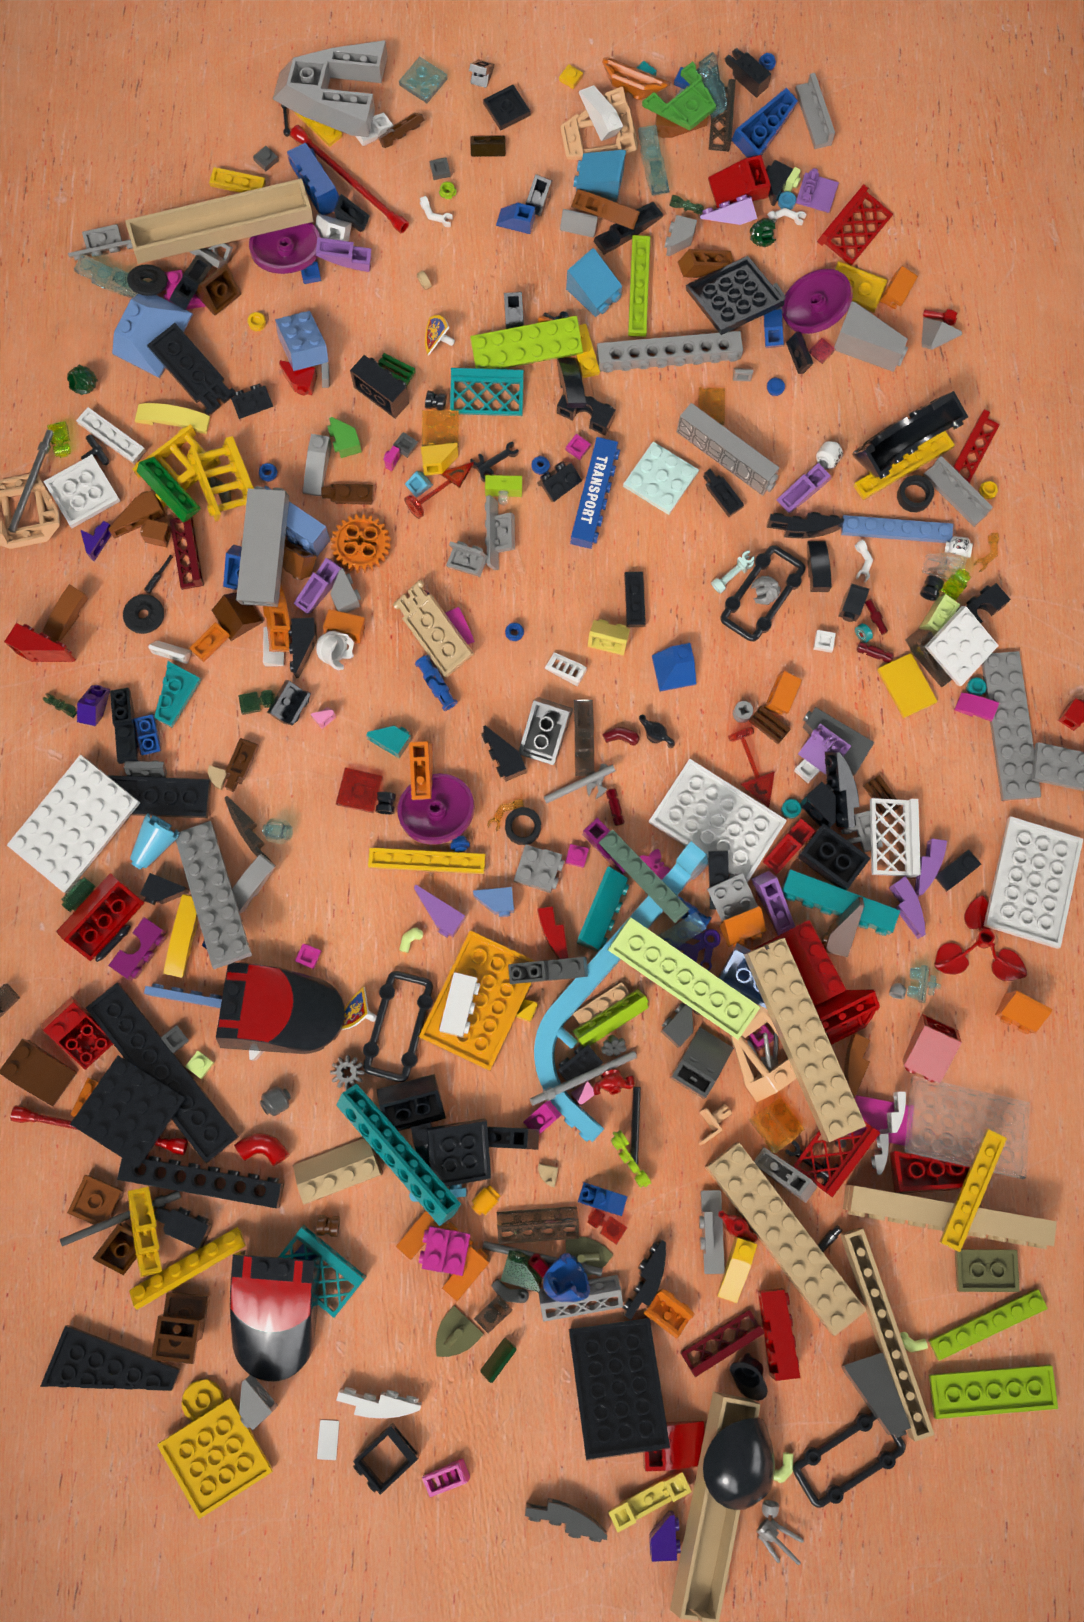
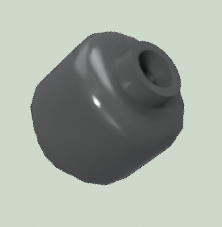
[260,1086,291,1116]

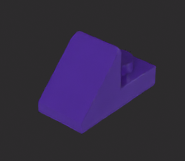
[81,521,111,561]

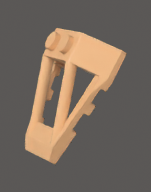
[560,86,638,160]
[0,474,60,549]
[730,1004,796,1102]

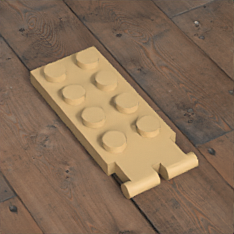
[393,580,474,677]

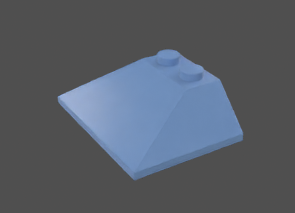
[112,294,193,378]

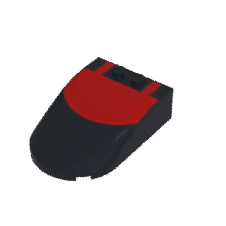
[216,962,345,1054]
[230,1250,322,1382]

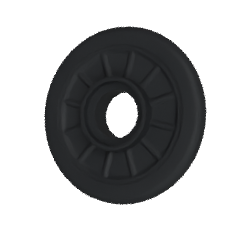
[127,264,168,296]
[123,594,164,634]

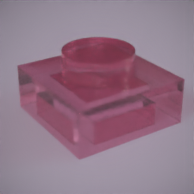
[809,338,835,364]

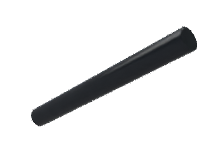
[630,1087,641,1165]

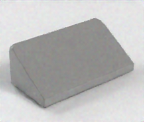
[560,209,598,237]

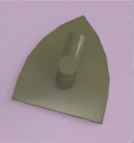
[565,1236,613,1276]
[436,1306,484,1357]

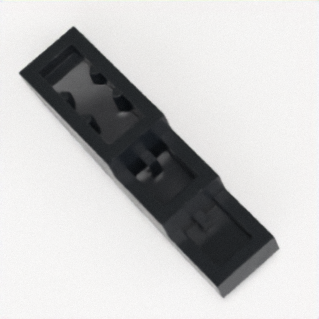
[593,202,663,255]
[557,358,586,408]

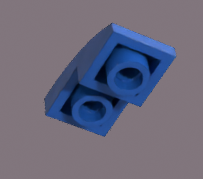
[134,714,161,756]

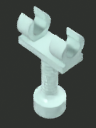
[711,551,754,594]

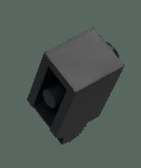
[724,48,771,98]
[154,1206,213,1249]

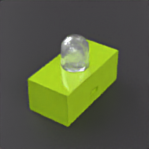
[485,475,522,506]

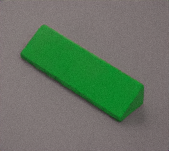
[137,457,201,523]

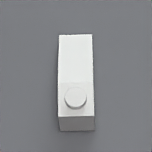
[578,85,623,141]

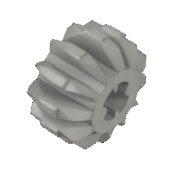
[330,1055,365,1090]

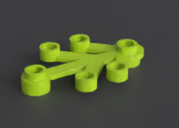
[611,1130,651,1188]

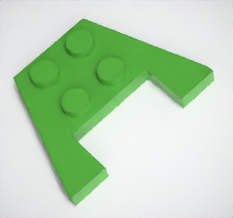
[642,61,716,131]

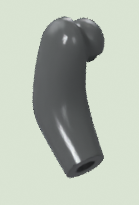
[207,477,231,503]
[491,1279,529,1303]

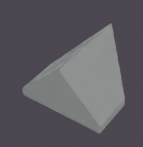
[922,317,962,350]

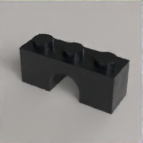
[557,395,616,436]
[956,583,1011,624]

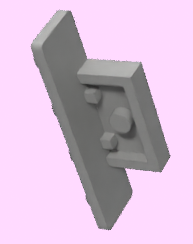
[68,224,133,261]
[485,495,515,570]
[699,1190,725,1274]

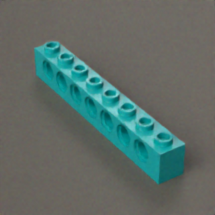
[336,1084,461,1226]

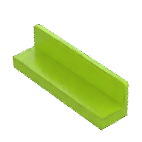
[572,989,649,1047]

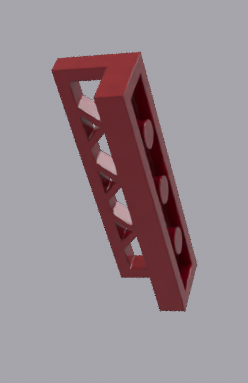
[170,517,204,590]
[680,1309,765,1377]

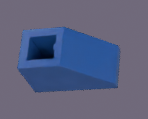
[496,203,535,234]
[764,309,784,348]
[578,1182,628,1216]

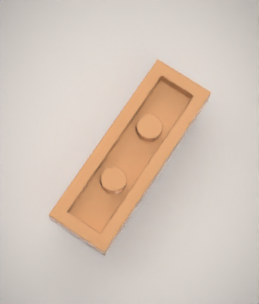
[573,982,630,1026]

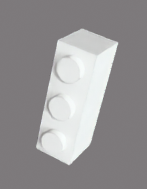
[439,972,480,1037]

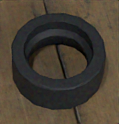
[897,475,934,513]
[505,807,541,845]

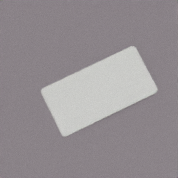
[317,1420,339,1460]

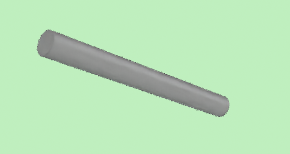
[544,764,616,804]

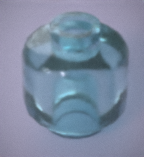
[262,818,293,844]

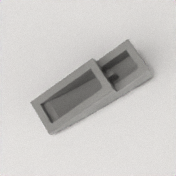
[232,854,276,914]

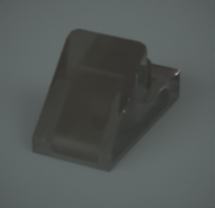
[474,1295,513,1333]

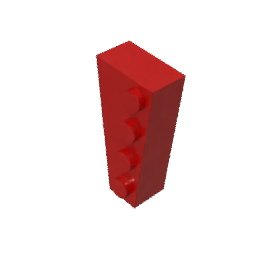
[889,1151,971,1194]

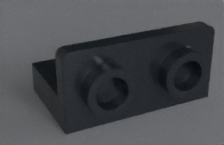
[231,384,273,419]

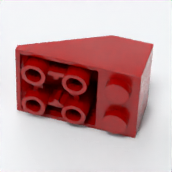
[708,155,771,208]
[4,623,76,662]
[42,996,113,1070]
[643,1421,705,1472]

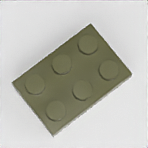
[955,1249,1020,1292]

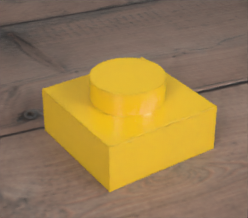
[559,64,583,89]

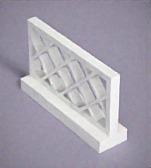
[870,798,921,878]

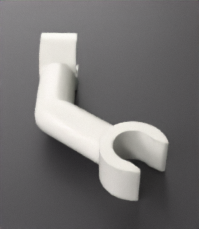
[419,196,453,227]
[767,208,807,225]
[854,539,873,583]

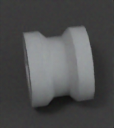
[733,701,753,723]

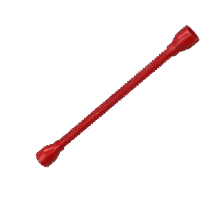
[290,125,409,234]
[10,1105,188,1155]

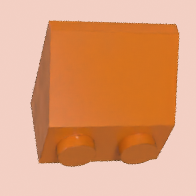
[719,906,766,947]
[995,991,1053,1034]

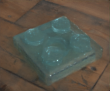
[399,56,448,103]

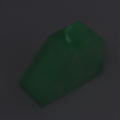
[500,1250,543,1293]

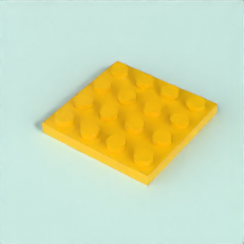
[157,1397,273,1519]

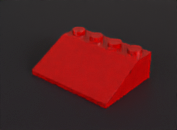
[754,920,846,1006]

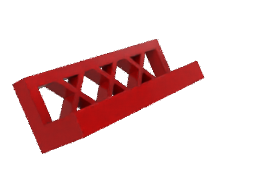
[953,409,1000,483]

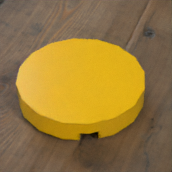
[182,1379,224,1421]

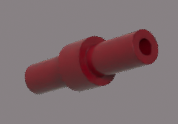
[865,599,888,635]

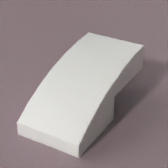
[355,112,393,146]
[887,1092,906,1133]

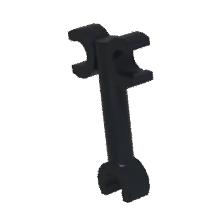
[470,442,519,482]
[785,1141,839,1186]

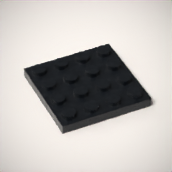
[686,256,784,335]
[70,1055,186,1168]

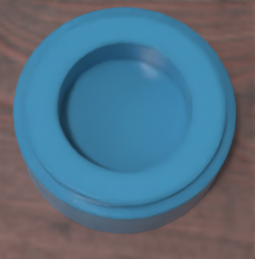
[778,191,796,210]

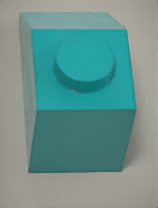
[366,726,411,759]

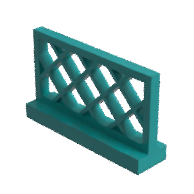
[450,368,524,416]
[278,1225,367,1318]

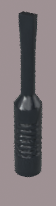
[144,555,173,594]

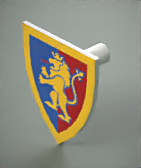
[425,315,455,355]
[342,987,377,1030]

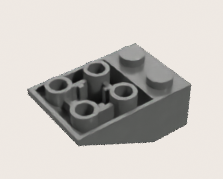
[670,1027,734,1099]

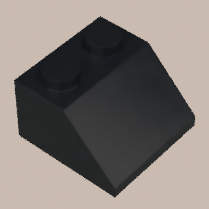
[800,782,836,828]

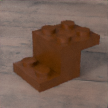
[151,1292,209,1364]

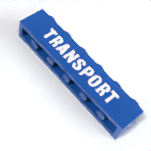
[570,437,620,549]

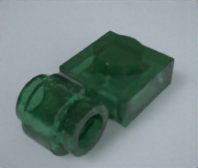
[238,690,276,715]

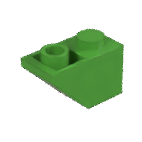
[327,417,362,458]

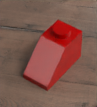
[279,360,317,396]

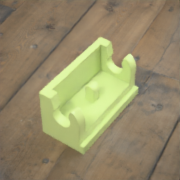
[919,594,960,636]

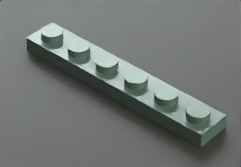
[599,829,690,923]

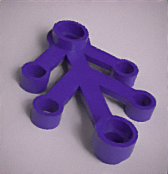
[664,927,721,971]

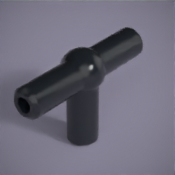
[81,435,110,465]

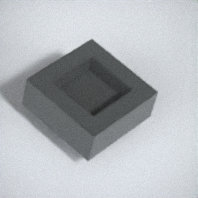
[253,146,279,171]
[429,158,451,180]
[393,432,418,458]
[161,1025,189,1054]

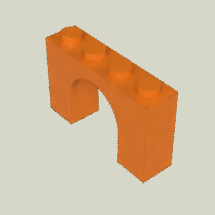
[396,1211,490,1302]

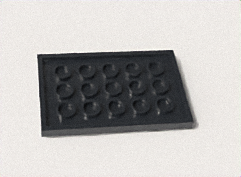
[569,1318,670,1461]

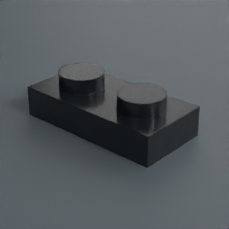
[786,332,813,374]

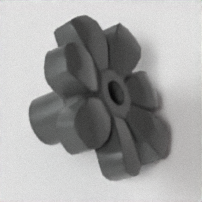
[601,1035,627,1056]

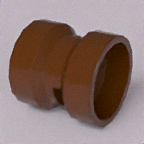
[316,1215,340,1237]

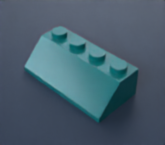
[577,866,629,952]

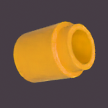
[471,1185,501,1216]

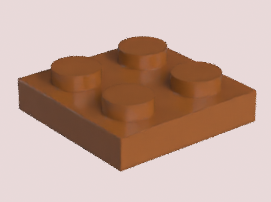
[67,1175,123,1225]

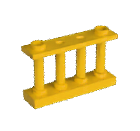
[132,424,221,507]
[187,436,254,522]

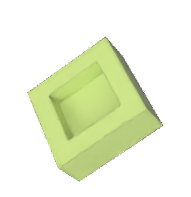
[784,167,801,192]
[185,1051,214,1079]

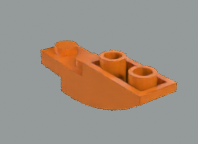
[263,584,290,652]

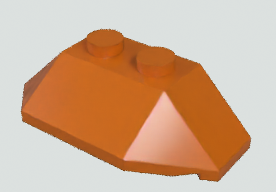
[602,57,671,100]

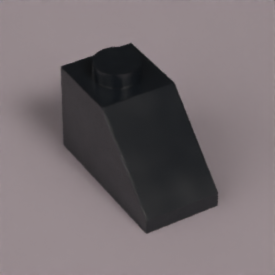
[766,160,793,206]
[839,583,870,622]
[935,850,981,892]
[140,873,189,905]

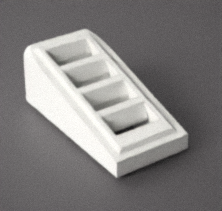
[545,652,587,687]

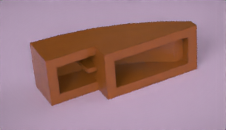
[42,584,88,643]
[844,1033,870,1098]

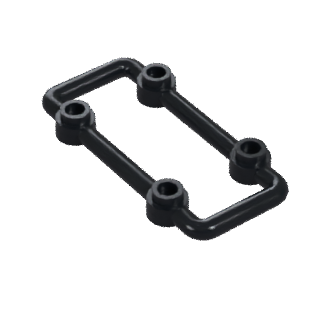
[720,545,805,642]
[363,971,433,1082]
[793,1412,906,1508]

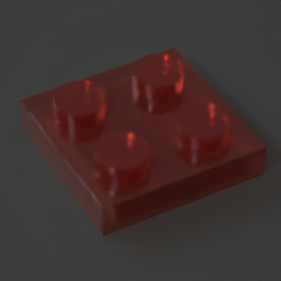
[336,767,383,813]

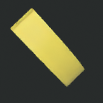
[135,403,210,434]
[608,1471,692,1532]

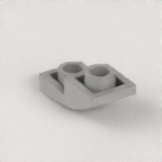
[871,1129,889,1175]

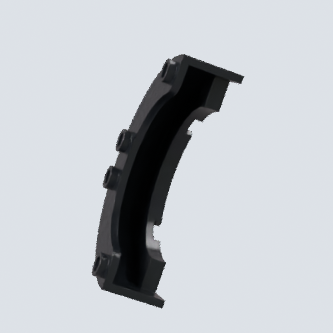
[852,391,968,479]

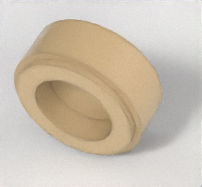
[417,270,432,290]

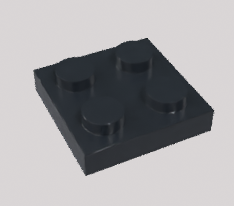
[483,85,531,131]

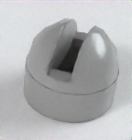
[889,983,906,999]
[762,1500,779,1519]

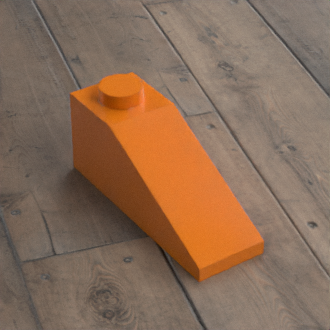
[409,741,433,800]

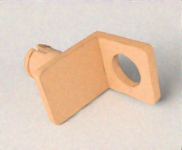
[699,1104,732,1145]

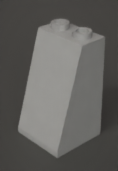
[833,301,908,372]

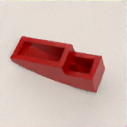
[763,818,816,874]
[537,906,568,959]

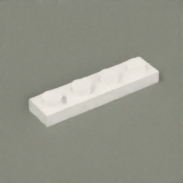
[76,407,146,465]

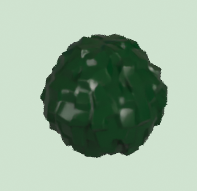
[750,218,776,248]
[67,365,98,395]

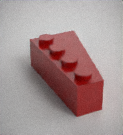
[758,1288,801,1381]

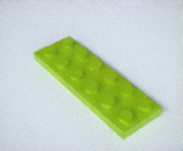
[470,316,583,369]
[929,1365,1058,1419]

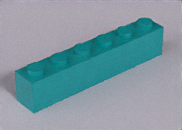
[781,869,900,936]

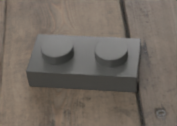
[124,761,167,778]

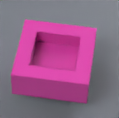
[565,434,591,460]
[383,446,401,471]
[565,844,589,868]
[295,943,322,969]

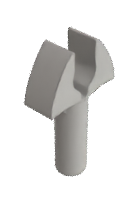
[586,764,608,799]

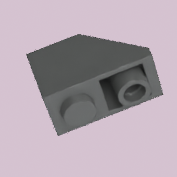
[661,1002,693,1048]

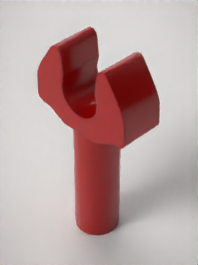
[923,309,957,326]

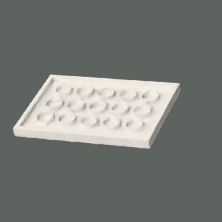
[7,755,140,893]
[649,759,787,882]
[984,816,1083,949]

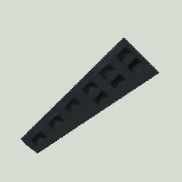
[40,1325,181,1391]

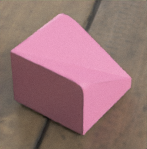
[311,707,336,729]
[571,1081,594,1105]

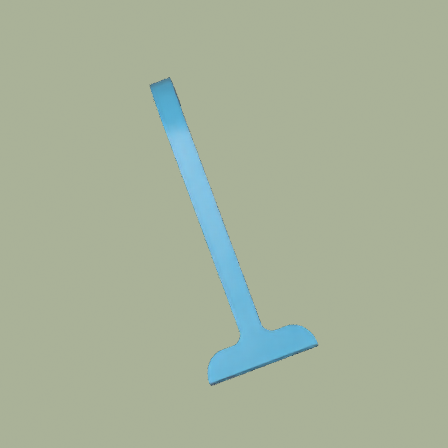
[534,841,709,1142]

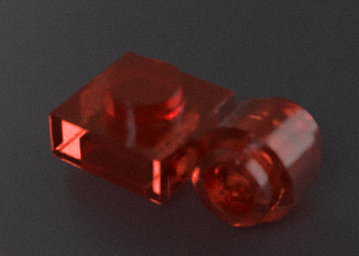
[587,1208,628,1245]

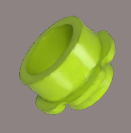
[439,182,456,199]

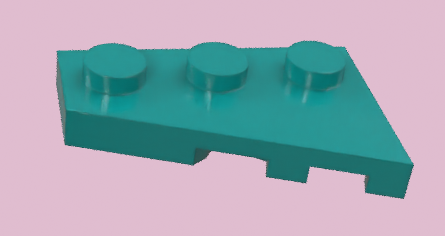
[154,661,201,728]

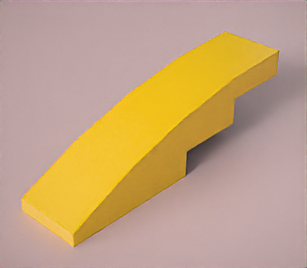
[163,894,198,978]
[128,1186,162,1277]

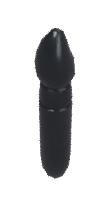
[95,925,131,962]

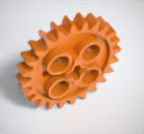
[330,514,391,573]

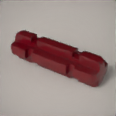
[857,642,894,663]
[606,788,625,826]

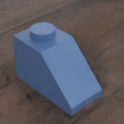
[473,887,514,917]

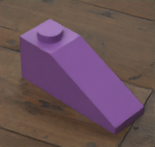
[752,871,795,936]
[414,885,466,938]

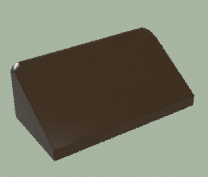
[470,136,506,157]

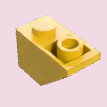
[421,443,459,476]

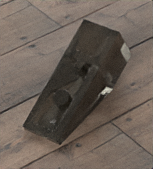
[905,629,952,687]

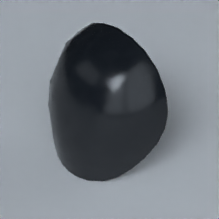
[703,1418,775,1510]

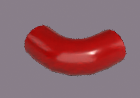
[234,1133,290,1166]

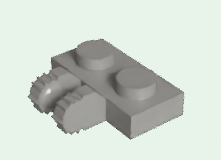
[841,811,883,852]

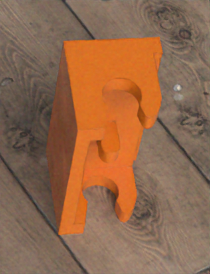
[880,266,918,309]
[323,609,365,644]
[764,671,802,715]

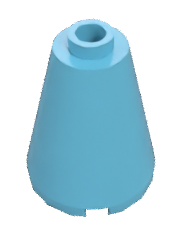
[130,813,180,869]

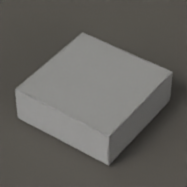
[321,363,329,388]

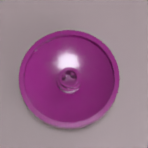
[249,223,320,274]
[782,269,853,334]
[397,773,475,844]

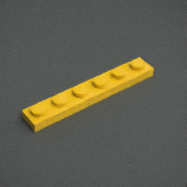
[853,431,955,500]
[368,848,485,874]
[939,1129,1007,1252]
[129,1227,246,1310]

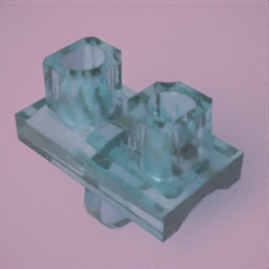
[907,965,941,1003]

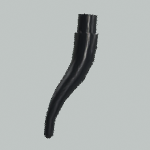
[818,1225,843,1252]

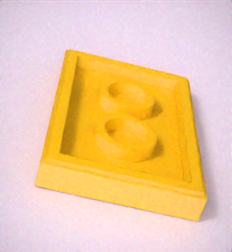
[835,261,888,313]
[877,653,938,719]

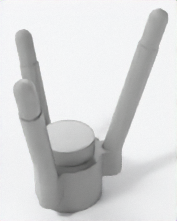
[747,1032,778,1071]
[756,1519,804,1565]

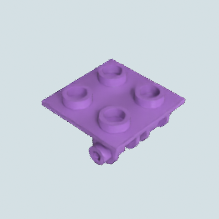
[796,168,839,213]
[798,723,851,775]

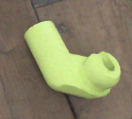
[399,927,423,953]
[900,1332,928,1352]
[774,1452,793,1483]

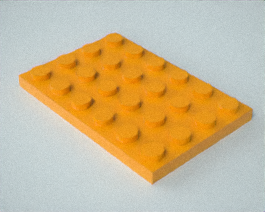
[419,930,535,1071]

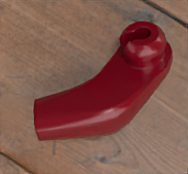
[602,727,639,746]

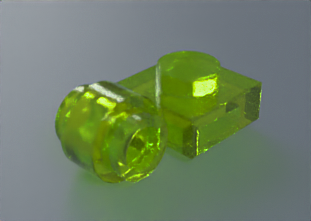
[47,421,71,458]
[941,568,971,601]

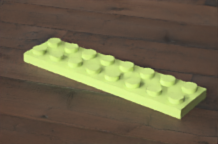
[607,917,761,1040]

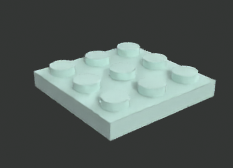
[623,442,699,515]

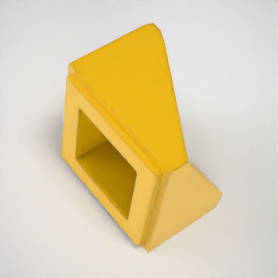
[516,999,538,1023]

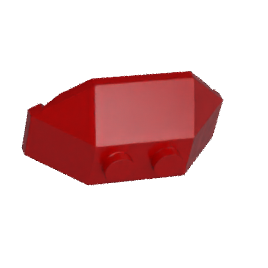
[814,989,880,1045]

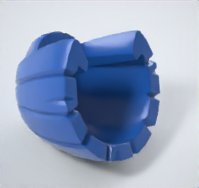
[543,1253,590,1302]

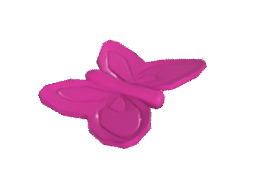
[639,849,671,880]

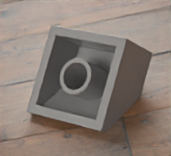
[239,1375,278,1430]

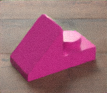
[523,1101,561,1134]

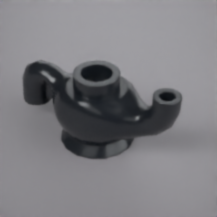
[639,714,675,748]

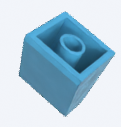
[573,150,626,202]
[566,248,622,317]

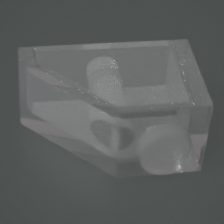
[922,552,967,582]

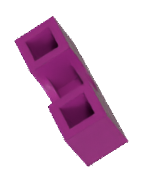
[582,818,626,875]
[108,917,167,981]

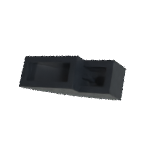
[169,255,212,310]
[807,541,832,592]

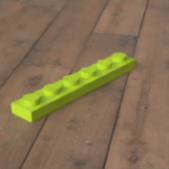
[628,235,650,337]
[928,1289,1048,1361]

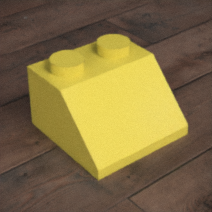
[588,619,630,656]

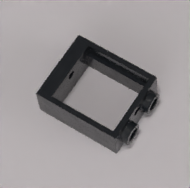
[353,1423,420,1495]

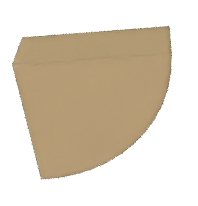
[208,765,226,790]
[538,1164,558,1188]

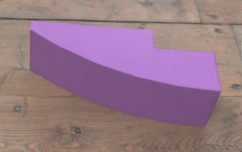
[316,237,371,272]
[777,463,832,513]
[293,558,345,614]
[915,839,947,897]
[889,876,926,939]

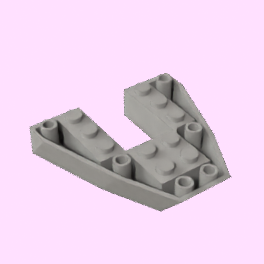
[273,40,388,137]

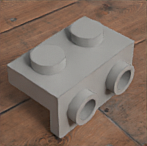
[446,541,488,577]

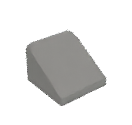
[733,368,753,381]

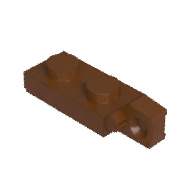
[378,112,425,148]
[321,484,373,505]
[225,738,259,792]

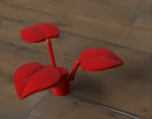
[934,895,1027,981]

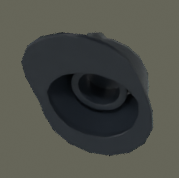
[730,1353,768,1401]

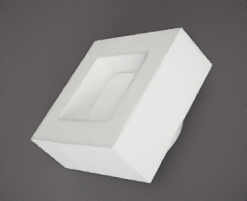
[813,630,836,653]
[794,759,820,783]

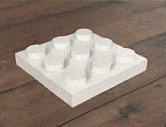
[43,455,120,528]
[924,606,999,686]

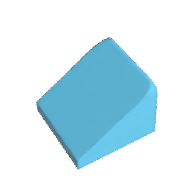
[405,471,433,498]

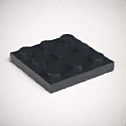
[426,1118,491,1187]

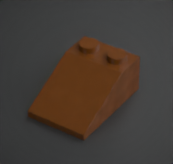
[0,1039,77,1107]

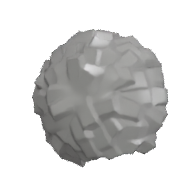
[751,576,781,605]

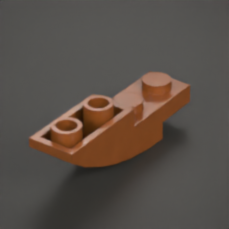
[571,189,640,230]

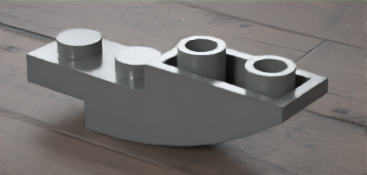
[508,957,588,984]
[525,1498,607,1542]

